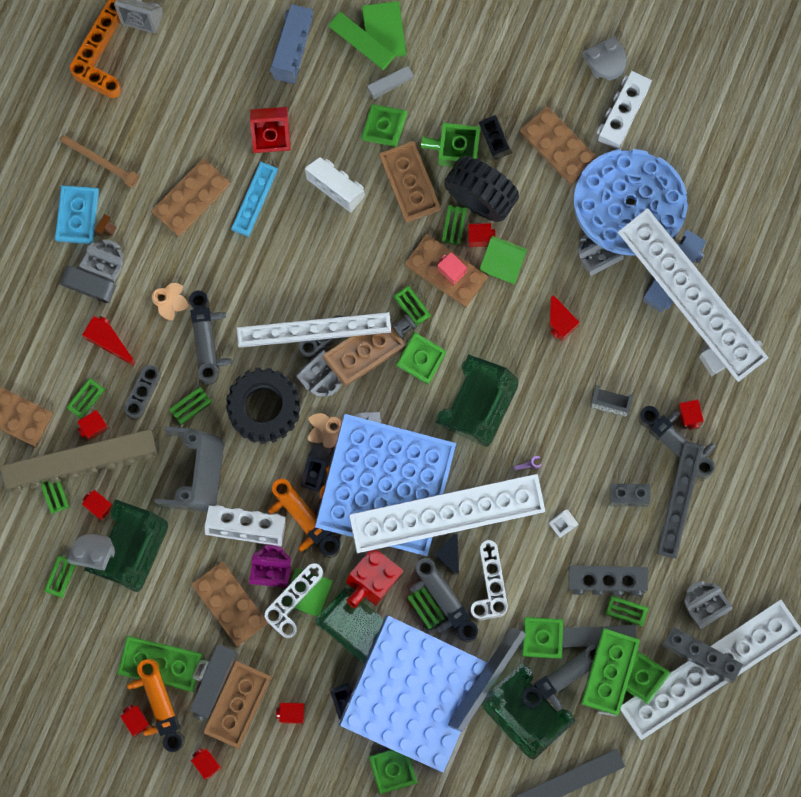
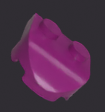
[249,545,291,588]

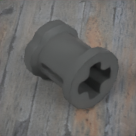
[391,314,416,338]

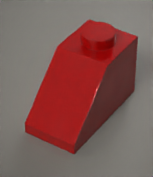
[549,295,580,341]

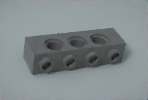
[568,566,648,596]
[662,627,743,683]

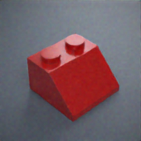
[250,107,291,153]

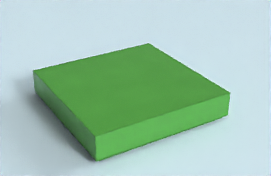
[361,104,408,147]
[480,236,528,284]
[395,332,447,384]
[283,568,333,618]
[522,617,563,659]
[626,651,671,705]
[369,749,418,794]

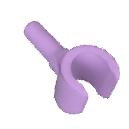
[514,456,542,471]

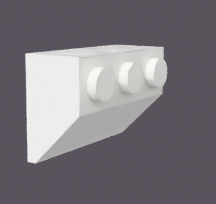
[305,158,365,213]

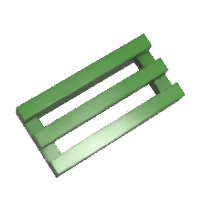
[442,205,467,246]
[393,285,431,327]
[66,378,105,419]
[169,387,212,425]
[41,480,70,514]
[44,555,76,598]
[407,587,445,630]
[605,595,648,627]

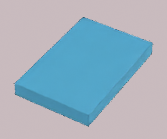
[55,185,99,244]

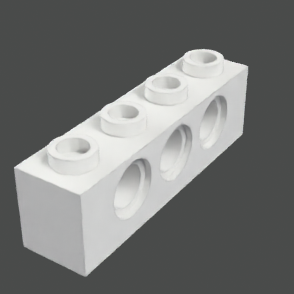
[597,71,652,150]
[205,505,286,546]

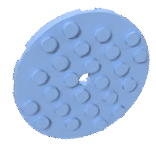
[574,149,688,255]

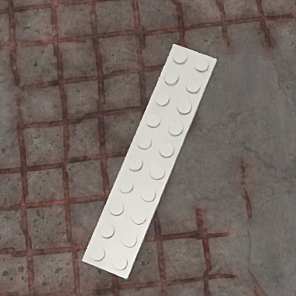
[618,208,768,382]
[349,474,545,553]
[620,600,801,741]

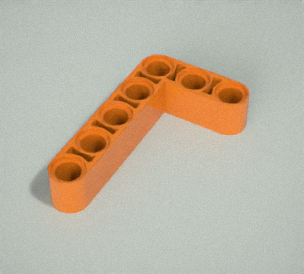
[70,0,121,98]

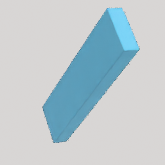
[231,161,278,237]

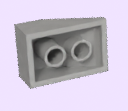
[114,0,163,34]

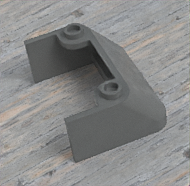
[155,426,224,512]

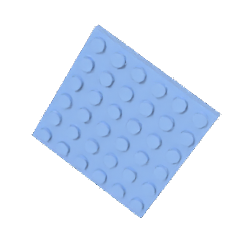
[315,414,456,556]
[338,615,487,772]

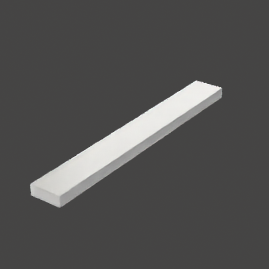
[237,312,391,348]

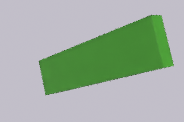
[328,11,395,71]

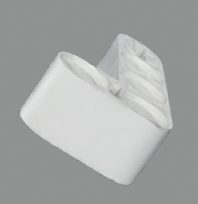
[471,540,508,620]
[265,563,323,638]

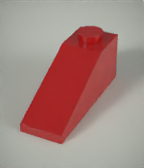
[82,316,135,366]

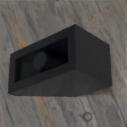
[301,444,332,492]

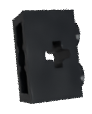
[479,115,512,160]

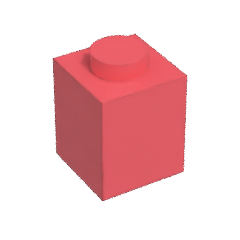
[438,252,467,285]

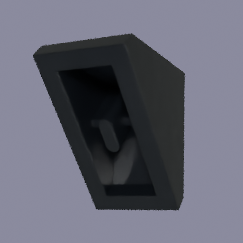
[435,534,459,575]
[329,683,352,720]

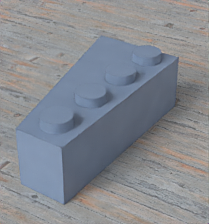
[270,4,314,84]
[643,230,706,313]

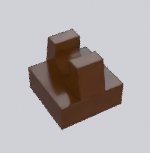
[95,214,116,236]

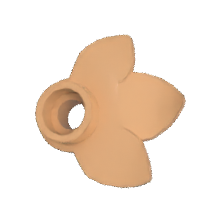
[152,283,189,320]
[308,413,342,449]

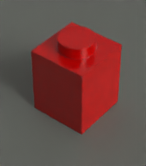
[468,223,495,247]
[678,399,704,430]
[77,409,109,441]
[82,490,114,521]
[276,703,305,724]
[120,705,151,737]
[190,748,222,780]

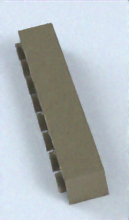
[1,429,158,493]

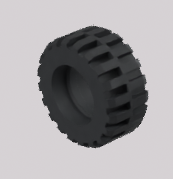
[444,156,519,222]
[226,368,301,444]

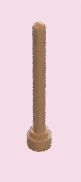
[60,135,139,188]

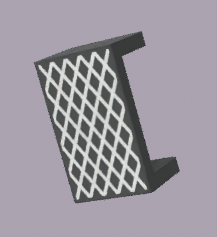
[590,385,634,417]

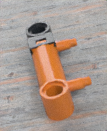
[268,479,340,558]
[127,659,185,752]

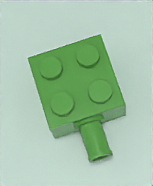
[421,123,480,167]

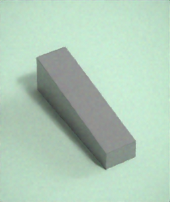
[367,66,414,100]

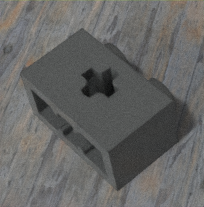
[610,484,650,507]

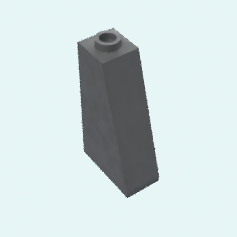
[190,644,239,721]

